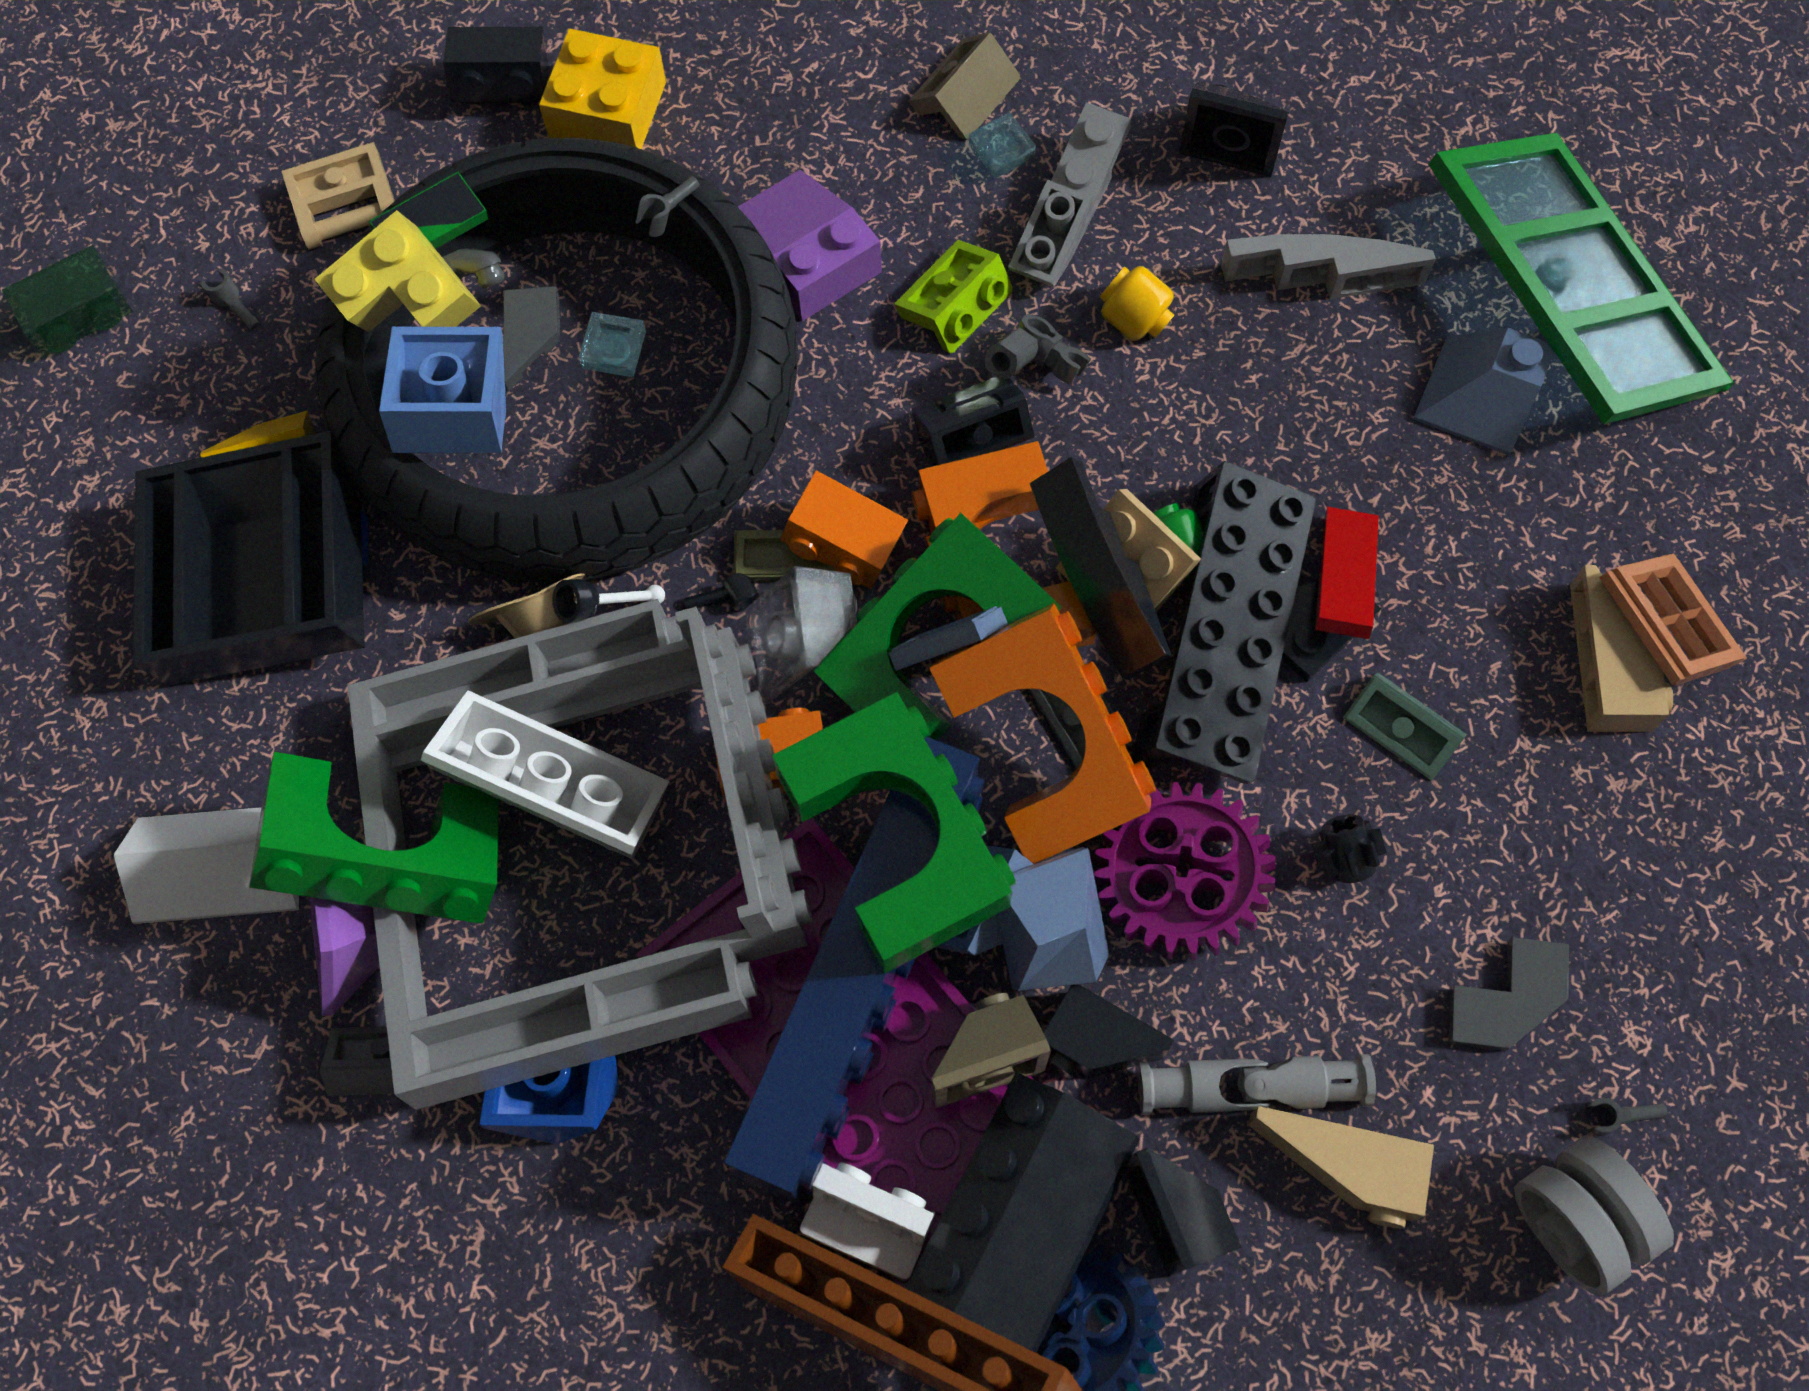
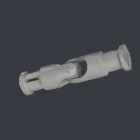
[1137,1054,1376,1115]

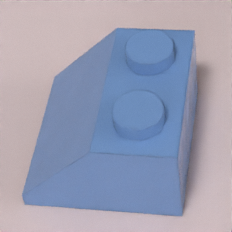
[379,327,506,453]

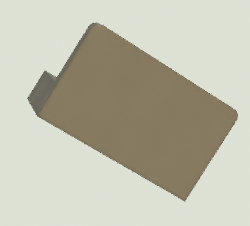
[908,32,1020,139]

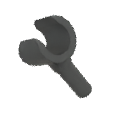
[635,176,700,237]
[201,268,261,331]
[1585,1098,1667,1136]

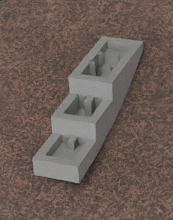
[1221,234,1436,299]

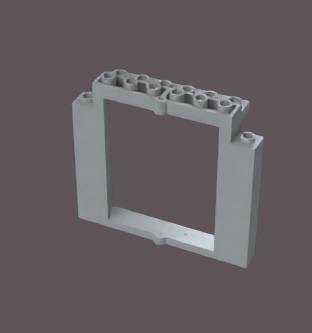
[347,599,813,1110]

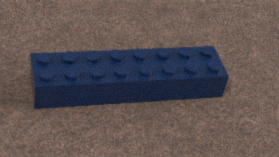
[724,737,985,1206]

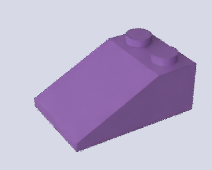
[738,170,882,321]

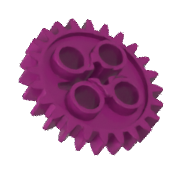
[1094,782,1276,961]

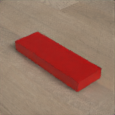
[1315,507,1379,639]

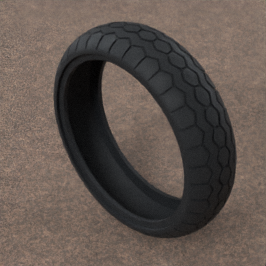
[315,138,798,583]

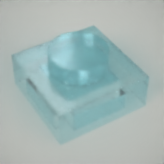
[969,112,1036,179]
[579,312,646,377]

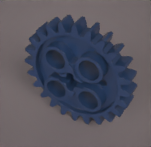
[1036,1244,1165,1391]

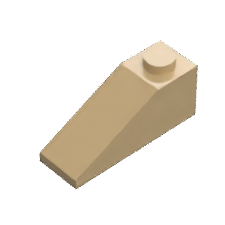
[1570,565,1673,732]
[1248,1106,1434,1229]

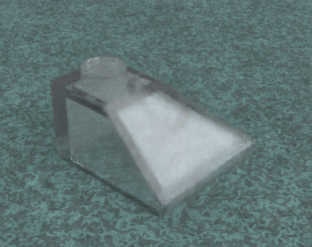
[745,566,858,705]

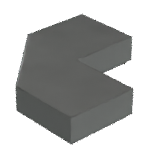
[503,286,560,392]
[1448,937,1569,1051]

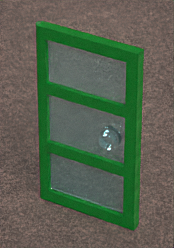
[1428,133,1734,425]

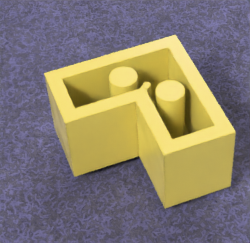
[314,210,481,332]

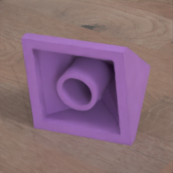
[310,897,380,1016]

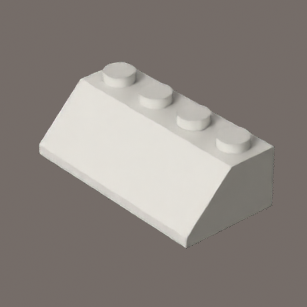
[421,690,669,859]

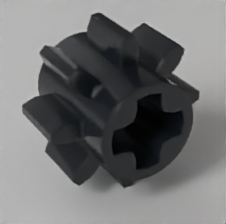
[1312,814,1387,883]

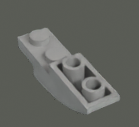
[1008,102,1131,287]

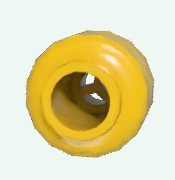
[1099,266,1174,341]

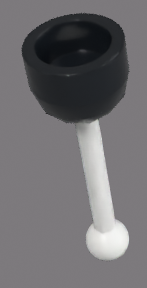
[552,579,665,623]

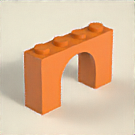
[912,441,1096,650]
[929,603,1156,864]

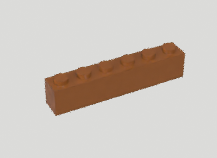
[722,1214,1083,1391]

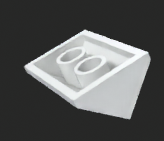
[114,807,299,924]

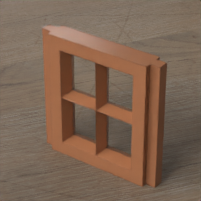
[1599,553,1747,686]

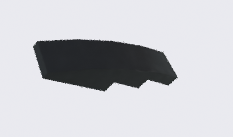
[1029,457,1172,680]

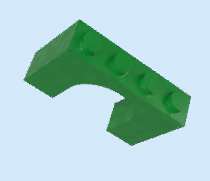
[814,513,1062,740]
[772,692,1016,974]
[249,752,499,924]

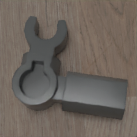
[985,314,1091,384]

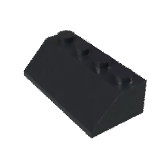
[905,1072,1140,1353]

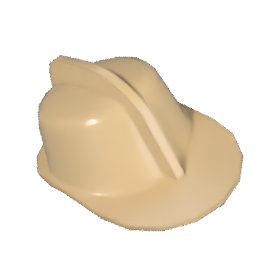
[467,573,586,638]

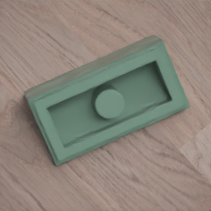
[1343,673,1467,781]

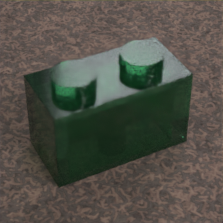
[1,245,134,357]

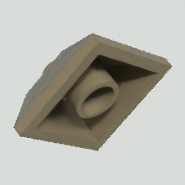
[932,993,1051,1109]

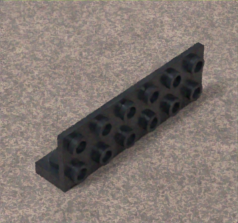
[1131,461,1316,785]

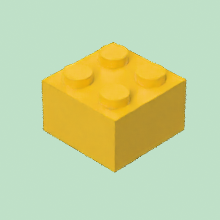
[539,28,666,149]

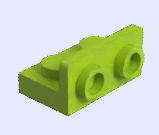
[894,240,1013,353]

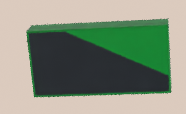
[369,172,488,249]

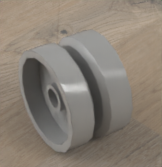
[1514,1135,1674,1297]

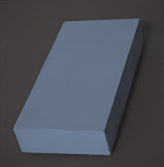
[889,606,1008,671]

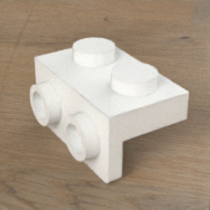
[800,1163,934,1281]

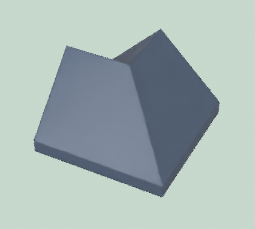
[996,847,1110,991]

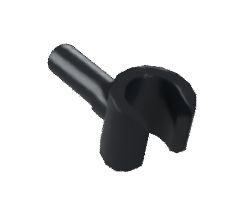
[684,573,761,612]

